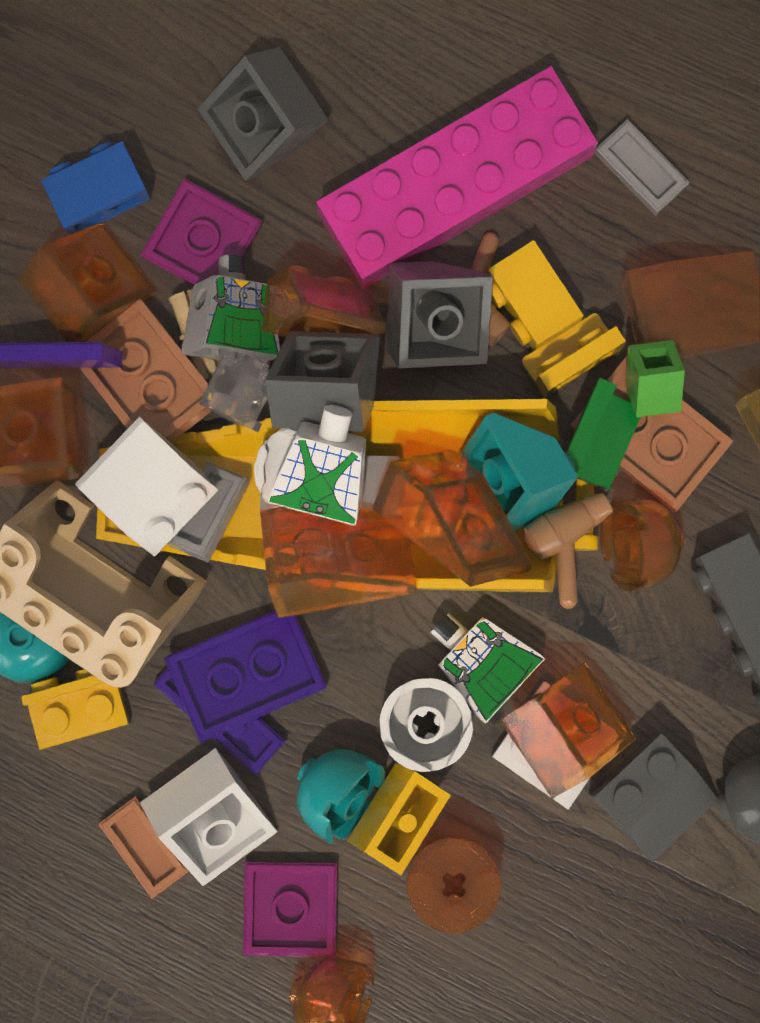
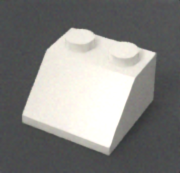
[75,417,218,556]
[140,748,278,886]

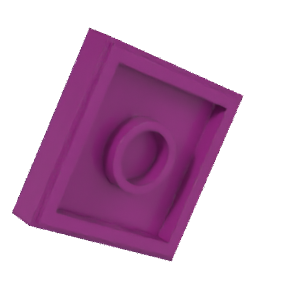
[140,178,263,286]
[243,861,337,957]

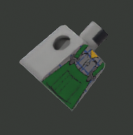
[182,255,280,366]

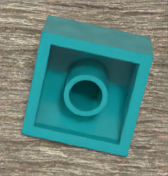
[457,413,578,536]

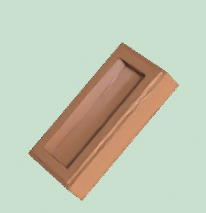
[98,796,189,899]

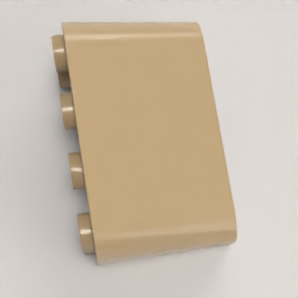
[0,480,207,688]

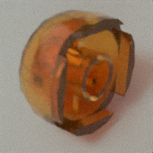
[599,499,685,591]
[289,957,374,1023]

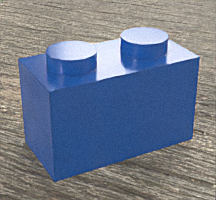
[41,141,151,238]

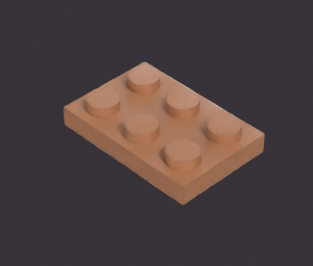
[80,299,223,443]
[569,356,733,513]

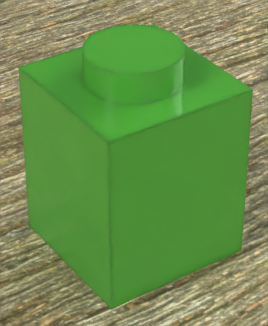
[625,340,685,417]

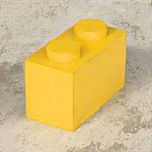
[487,240,584,351]
[347,763,451,875]

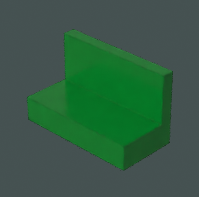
[565,378,641,492]

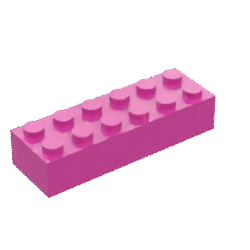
[316,66,598,290]

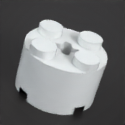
[379,678,473,772]

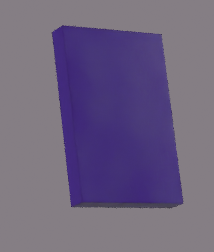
[164,604,327,743]

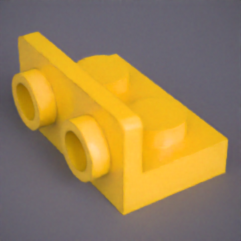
[522,313,626,399]
[21,669,130,750]

